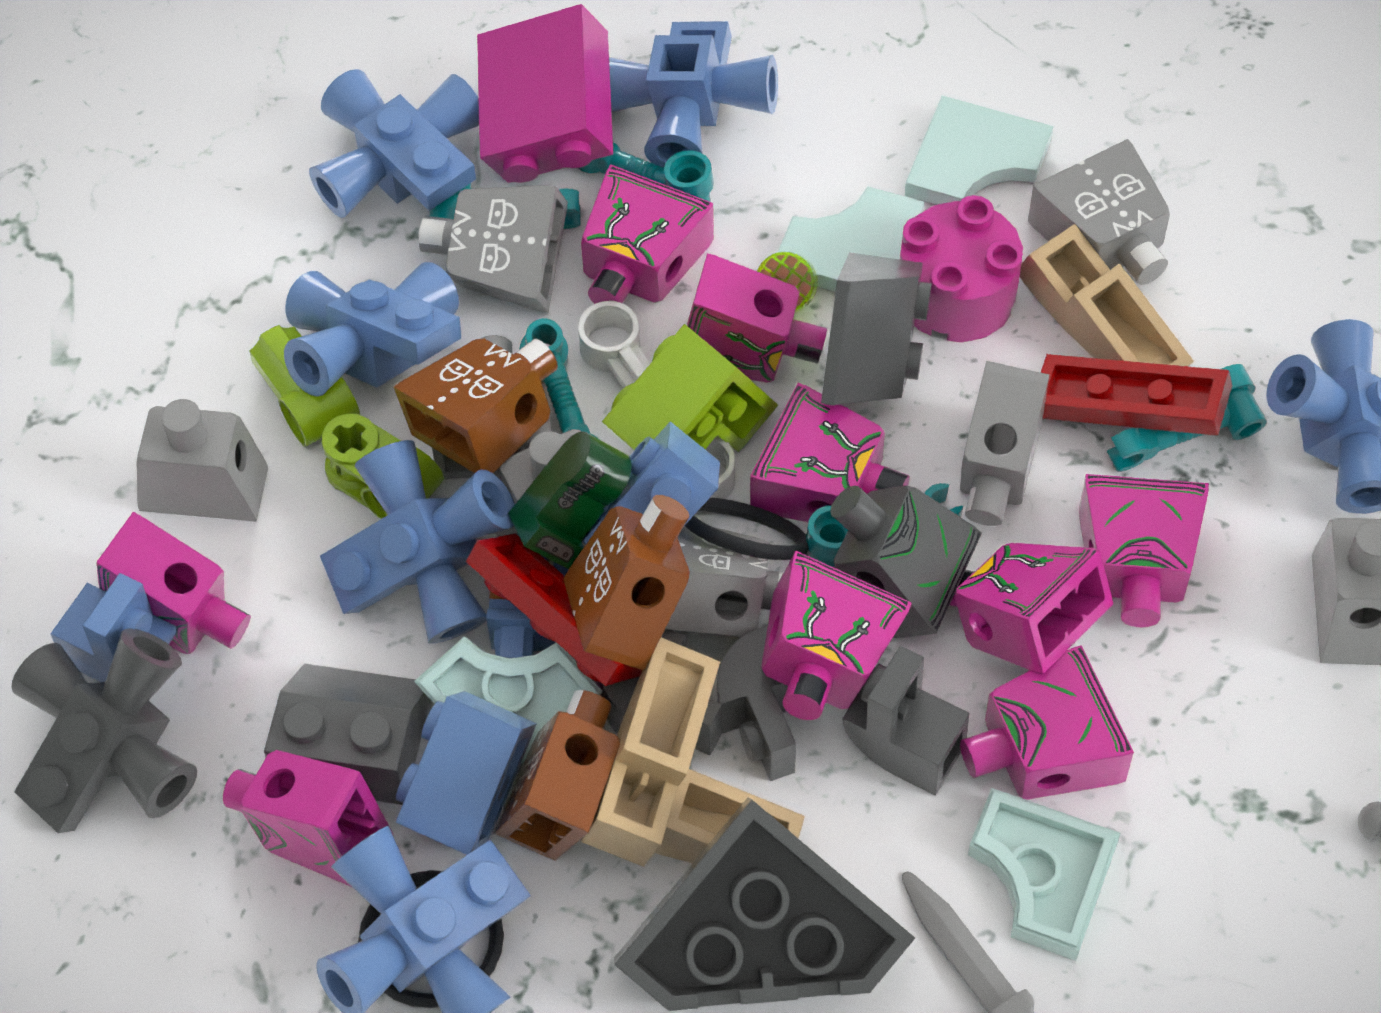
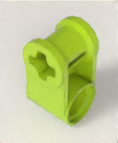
[321,414,444,519]

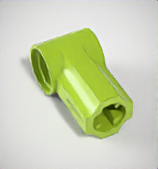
[249,325,360,447]

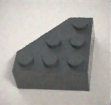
[614,797,915,1011]

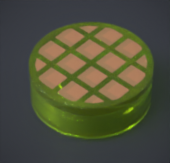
[757,252,818,312]

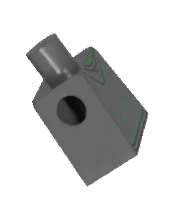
[831,485,982,638]

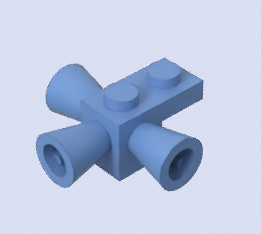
[609,21,778,168]
[309,69,479,218]
[284,262,461,396]
[1266,319,1381,514]
[320,440,515,644]
[316,826,531,1013]

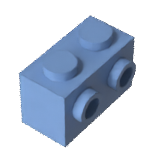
[582,422,720,545]
[396,691,537,855]

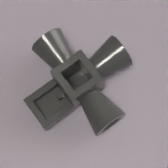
[11,628,197,833]

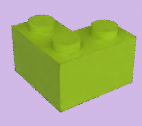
[601,324,779,453]

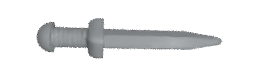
[902,871,1034,1013]

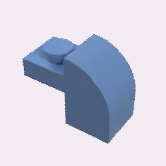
[50,573,176,682]

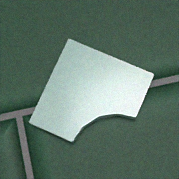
[905,95,1054,205]
[773,186,924,292]
[414,637,603,768]
[968,788,1121,961]

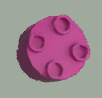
[900,195,1023,343]

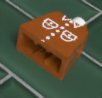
[393,338,558,473]
[563,495,690,670]
[494,690,620,861]

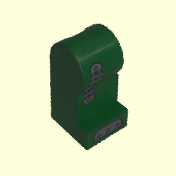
[508,432,632,569]

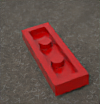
[1040,354,1232,436]
[466,533,642,686]

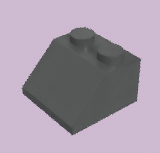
[821,252,932,405]
[264,663,430,805]

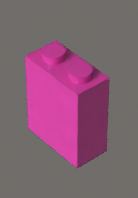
[477,4,613,183]

